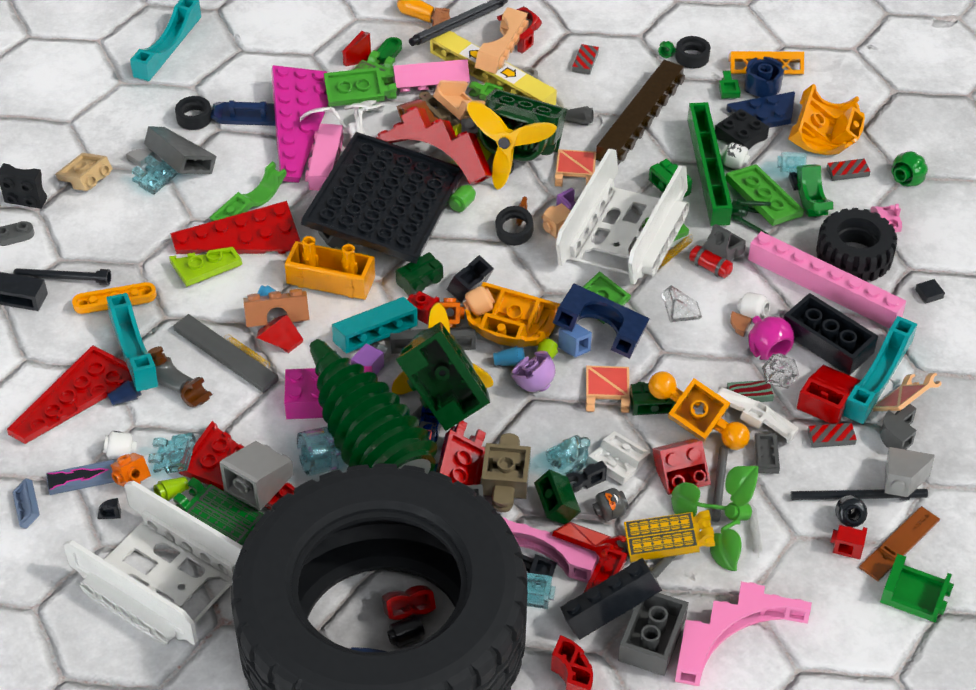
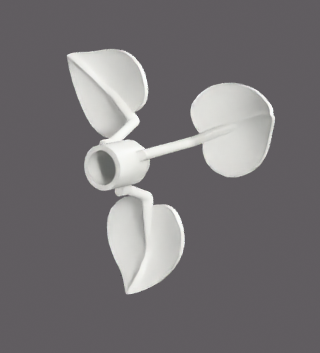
[300,100,384,140]

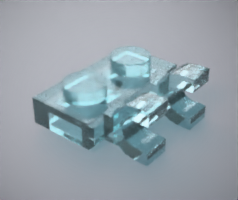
[131,155,178,195]
[148,432,196,474]

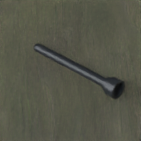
[13,268,111,286]

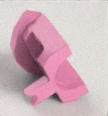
[870,204,902,232]

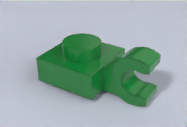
[719,71,741,99]

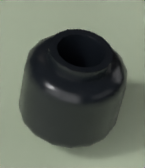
[835,495,868,527]

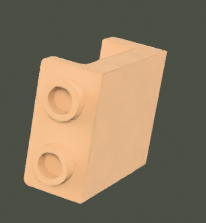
[433,80,485,121]

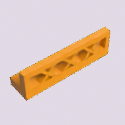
[728,51,804,74]

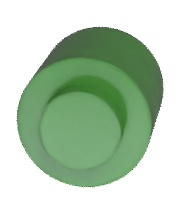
[449,185,476,212]

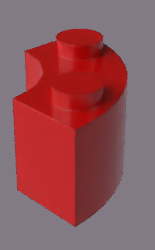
[551,635,593,690]

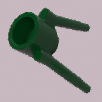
[731,199,771,235]

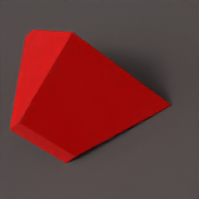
[342,31,371,66]
[256,314,303,353]

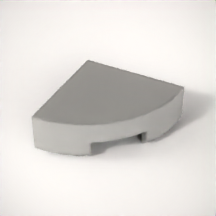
[126,149,154,167]

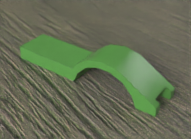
[209,161,287,222]

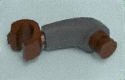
[148,346,213,407]

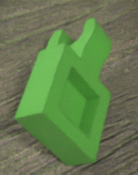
[469,81,503,100]

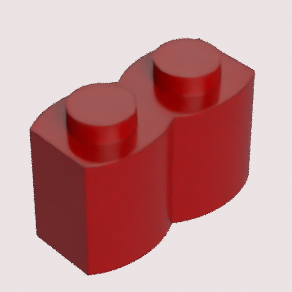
[382,585,436,620]

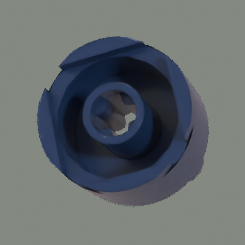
[744,57,784,98]

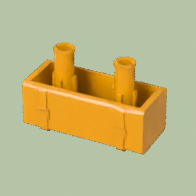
[285,236,375,300]

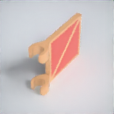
[555,149,596,187]
[586,365,630,413]
[873,373,942,411]

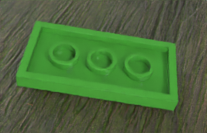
[725,164,805,226]

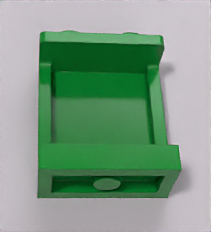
[880,553,954,622]

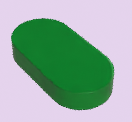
[377,37,402,64]

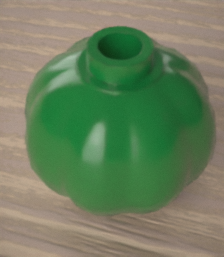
[891,151,928,187]

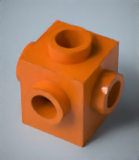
[439,298,465,328]
[111,453,151,487]

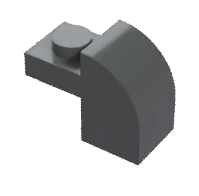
[880,404,917,450]

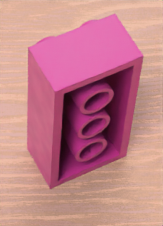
[284,366,373,419]

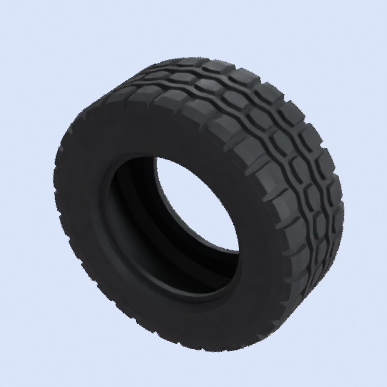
[231,464,528,690]

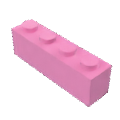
[393,59,470,92]
[305,124,344,191]

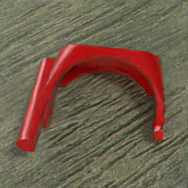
[497,6,542,31]

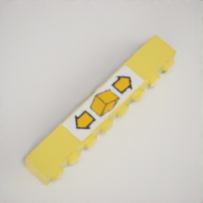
[430,31,557,105]

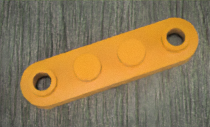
[72,282,157,314]

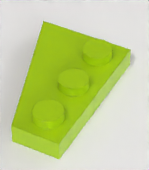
[169,247,242,287]

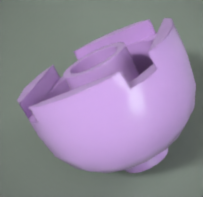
[512,351,556,392]

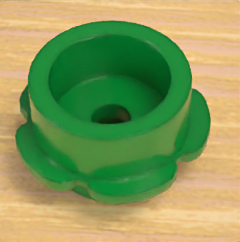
[658,41,676,58]

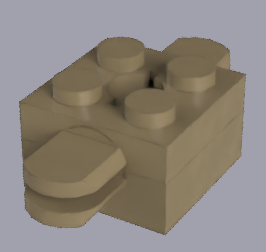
[481,433,531,513]

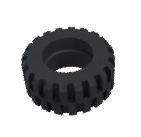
[816,208,897,282]

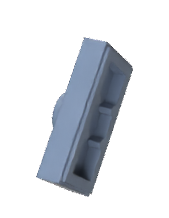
[12,478,40,529]

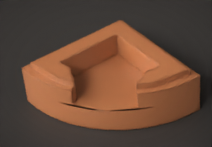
[730,311,752,337]

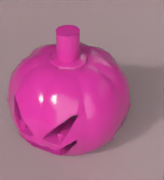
[748,316,794,361]

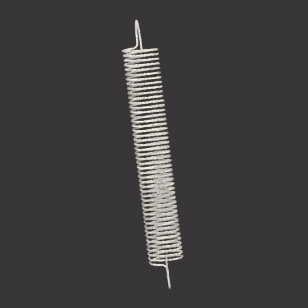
[749,501,762,558]

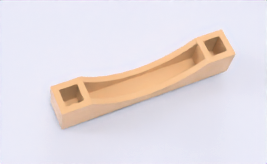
[475,7,529,74]

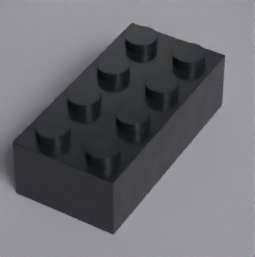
[783,293,878,375]

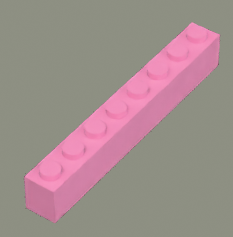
[748,231,906,329]

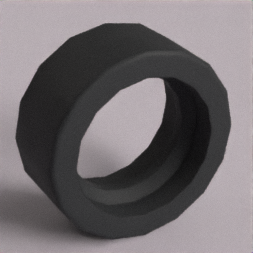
[675,36,711,69]
[175,96,212,130]
[495,206,534,246]

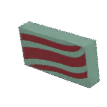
[727,380,774,402]

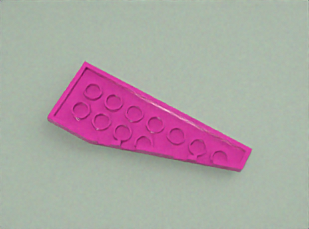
[271,65,328,183]

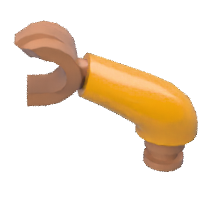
[397,0,450,27]

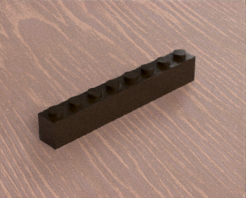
[596,59,685,165]

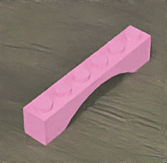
[503,517,600,583]

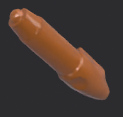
[516,196,528,226]

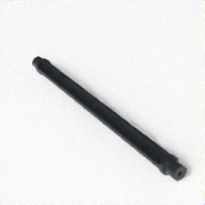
[409,0,508,46]

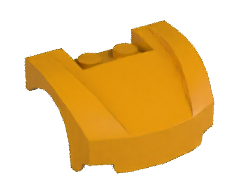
[788,84,865,155]
[465,282,560,347]

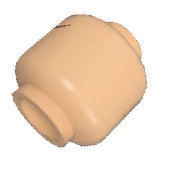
[463,286,495,317]

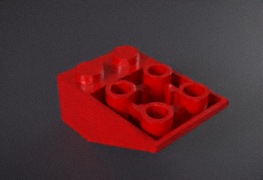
[797,365,861,424]

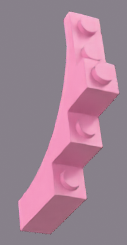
[675,581,812,686]

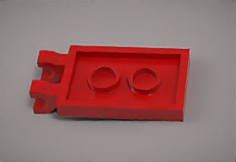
[436,420,486,485]

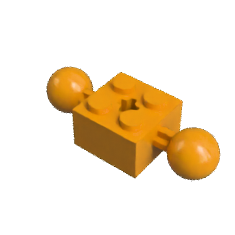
[648,371,750,450]

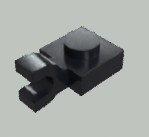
[566,461,607,493]

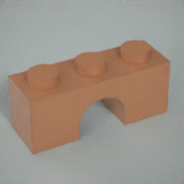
[243,289,310,327]

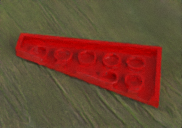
[7,345,132,444]
[178,421,295,509]

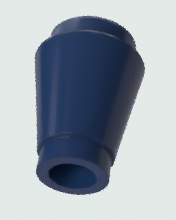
[107,380,142,406]

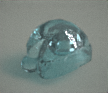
[546,435,591,474]

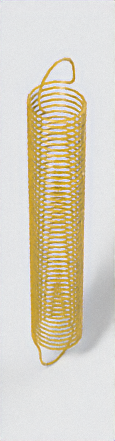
[659,234,693,269]
[224,334,270,368]

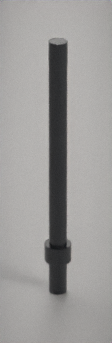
[790,489,928,500]

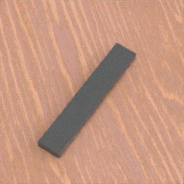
[173,314,279,393]

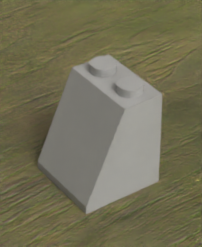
[219,441,294,511]

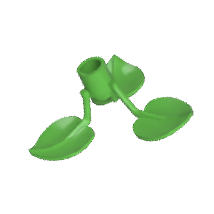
[671,466,759,571]

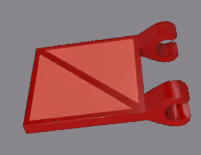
[552,522,627,561]

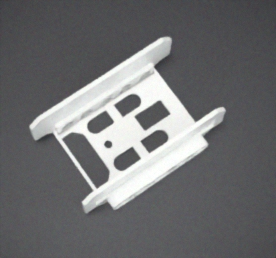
[556,149,689,285]
[63,481,243,645]

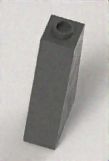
[144,126,217,174]

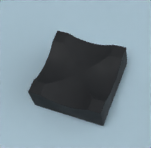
[715,109,769,150]
[0,163,47,209]

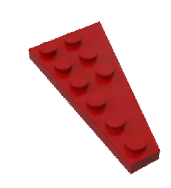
[170,201,301,254]

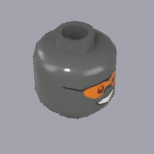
[592,488,628,521]

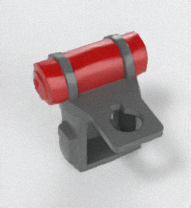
[689,224,746,279]

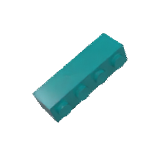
[332,297,418,354]

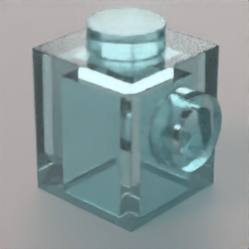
[777,152,807,173]
[527,573,556,609]

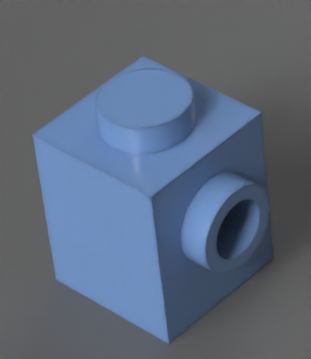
[558,324,592,357]

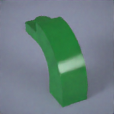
[797,164,834,217]

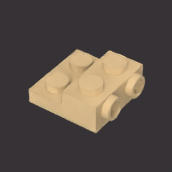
[55,153,113,191]

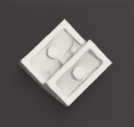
[586,431,650,485]

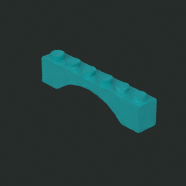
[130,0,201,81]
[106,293,158,391]
[843,316,917,424]

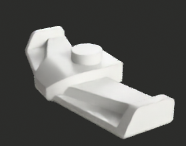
[717,387,799,444]

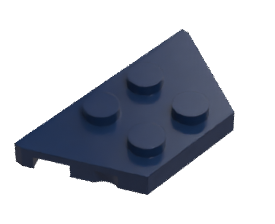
[726,91,795,128]

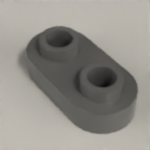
[0,221,35,246]

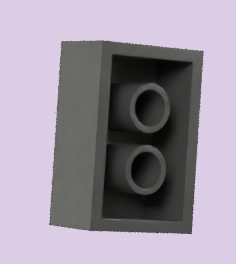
[618,593,689,676]

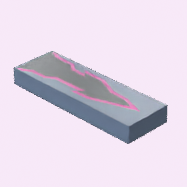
[46,460,115,495]

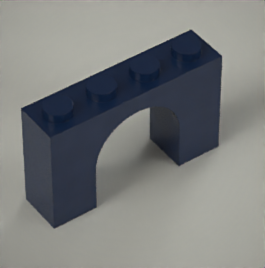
[553,283,650,359]

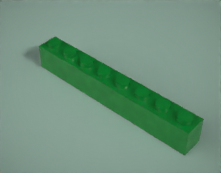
[687,102,733,226]

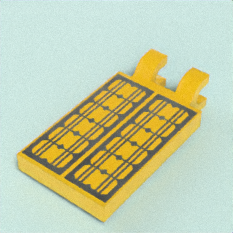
[624,510,715,562]

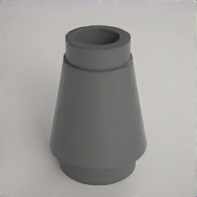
[565,106,594,125]

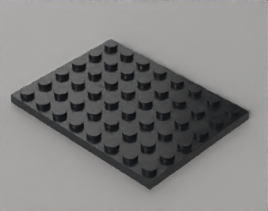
[301,132,464,264]

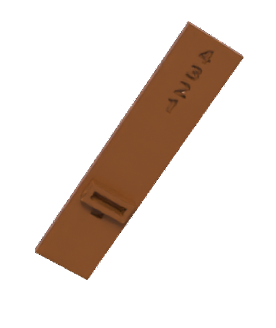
[859,506,940,581]

